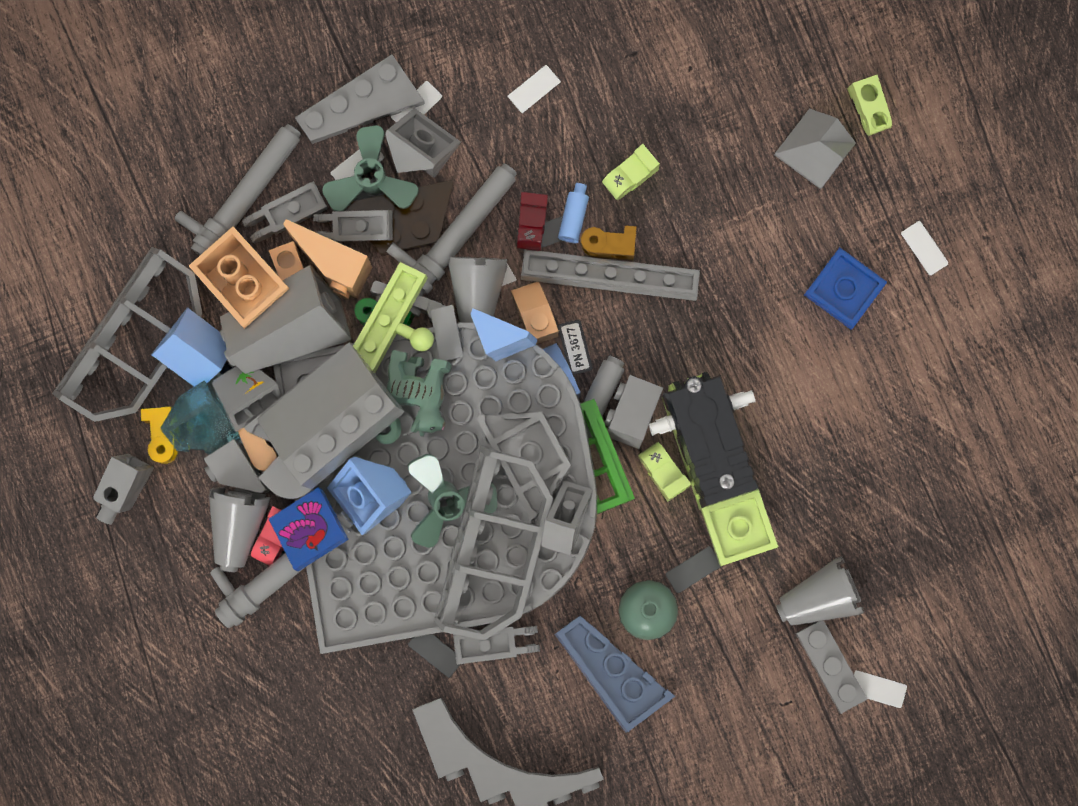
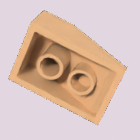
[283,219,372,299]
[189,227,289,329]

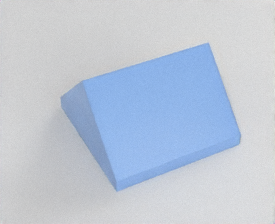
[151,307,227,390]
[470,308,537,361]

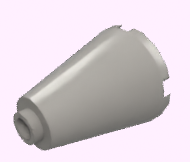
[448,257,507,323]
[209,487,270,572]
[776,557,865,626]

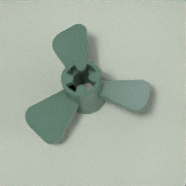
[322,126,419,211]
[408,454,498,548]

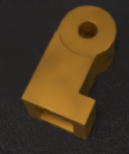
[581,226,636,261]

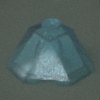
[160,380,241,454]

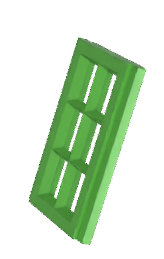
[581,399,635,514]

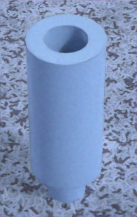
[558,183,589,243]

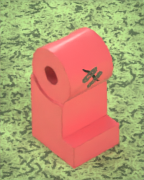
[250,506,284,566]

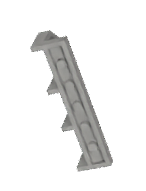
[52,247,202,422]
[434,445,553,641]

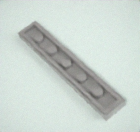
[521,249,700,301]

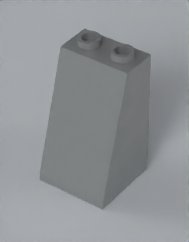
[220,265,351,374]

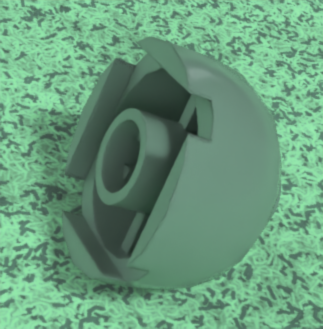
[618,580,679,640]

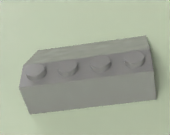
[257,342,405,490]

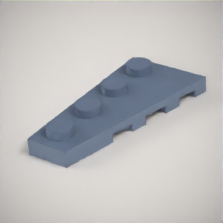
[554,616,675,733]

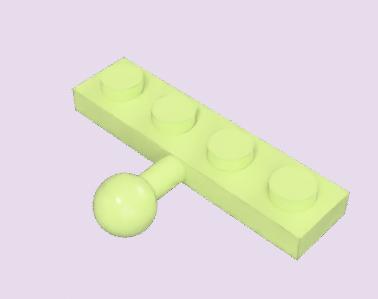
[353,262,434,373]

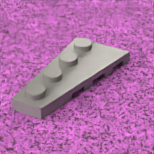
[295,55,425,144]

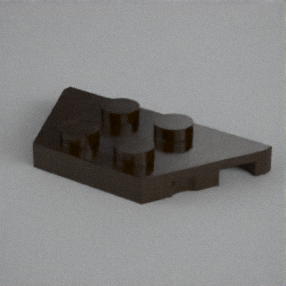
[345,180,454,256]

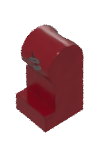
[517,192,548,251]

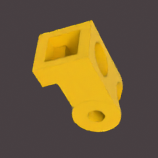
[141,407,178,464]

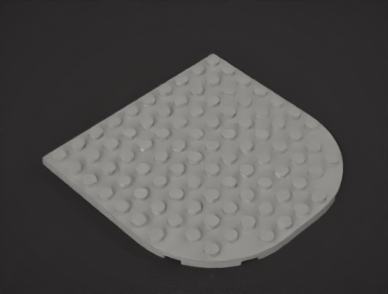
[273,323,598,654]

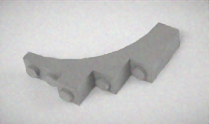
[412,698,604,806]

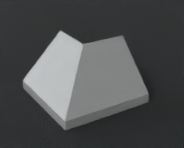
[385,108,461,178]
[774,108,856,189]

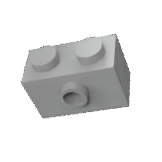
[605,375,663,449]

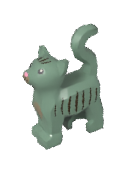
[376,350,452,444]

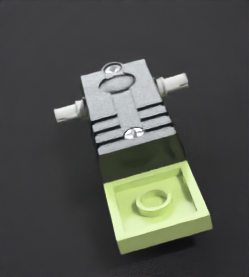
[649,372,778,566]

